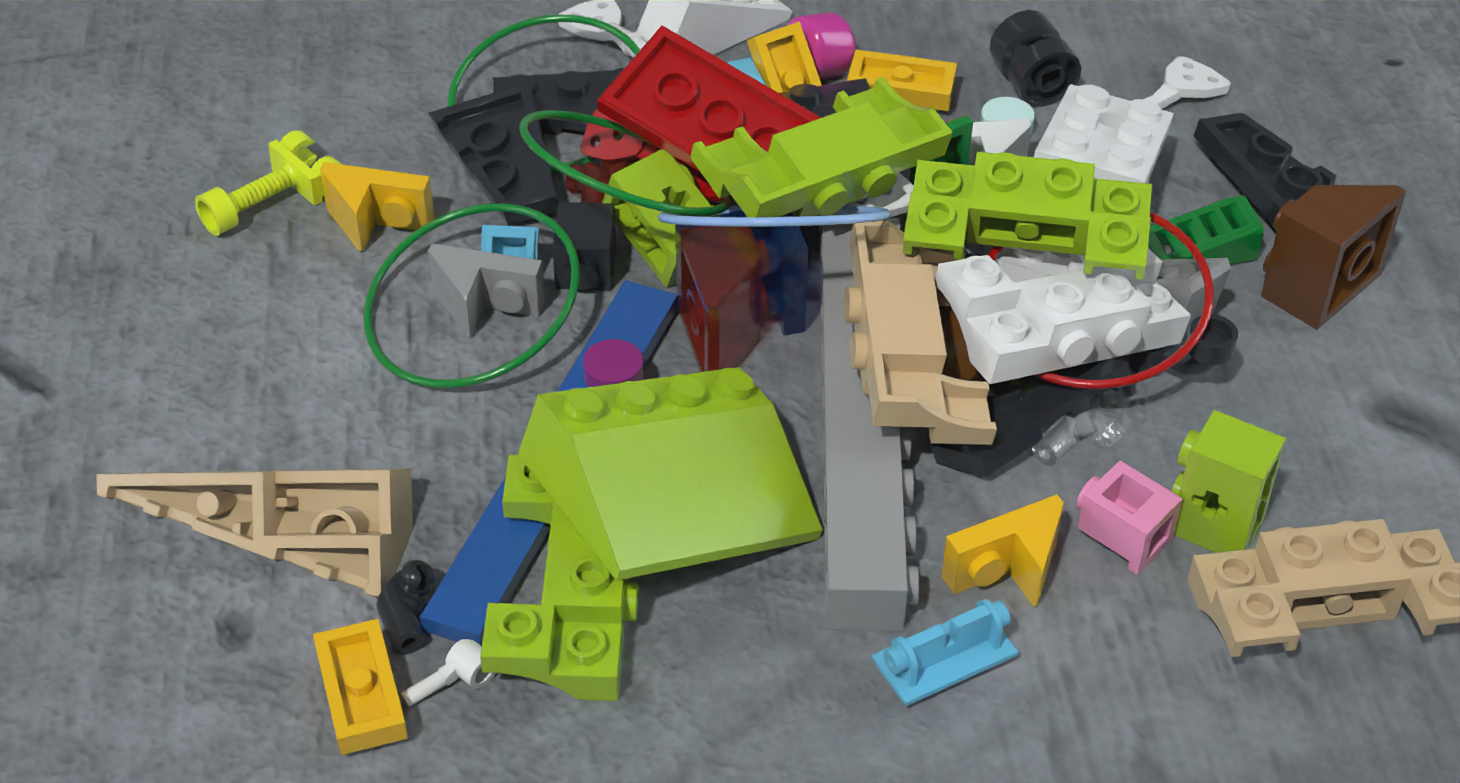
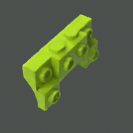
[690,77,953,217]
[903,151,1152,280]
[480,454,638,701]

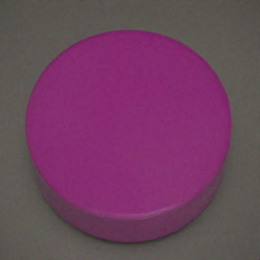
[583,339,643,387]

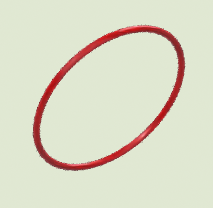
[988,212,1214,389]

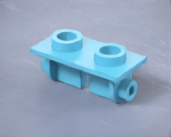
[871,599,1019,707]

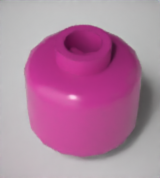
[786,12,856,80]

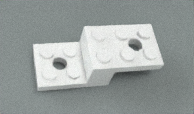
[995,84,1174,282]

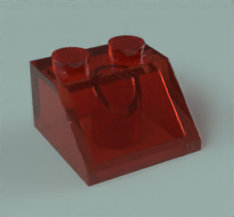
[678,226,770,372]

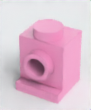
[1076,460,1183,575]

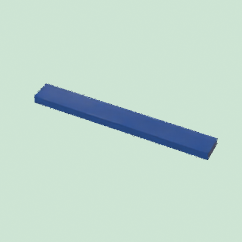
[420,280,678,646]

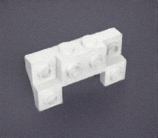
[934,245,1191,384]

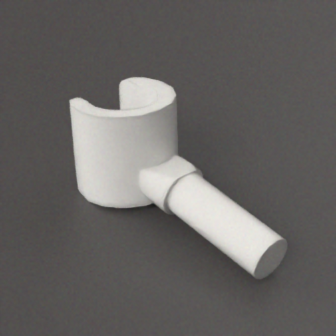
[401,639,496,707]

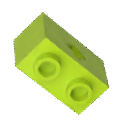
[602,149,731,289]
[1171,410,1287,553]

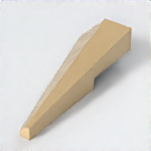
[96,468,413,596]

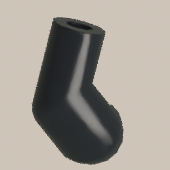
[376,560,436,655]

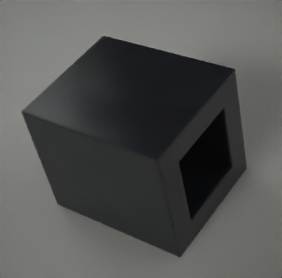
[552,202,616,291]

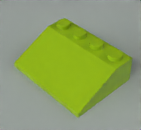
[518,367,823,580]

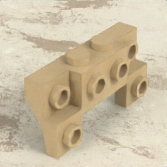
[843,220,997,445]
[1187,519,1460,657]

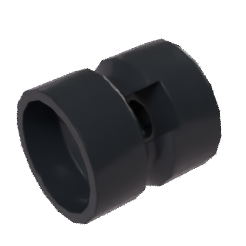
[989,10,1082,107]

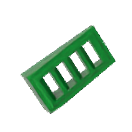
[1148,195,1264,264]

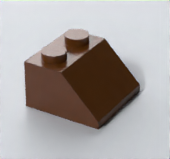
[1261,185,1406,330]

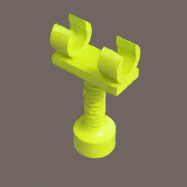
[195,130,341,236]

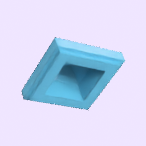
[481,225,539,260]

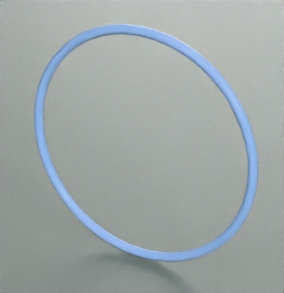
[658,205,891,227]

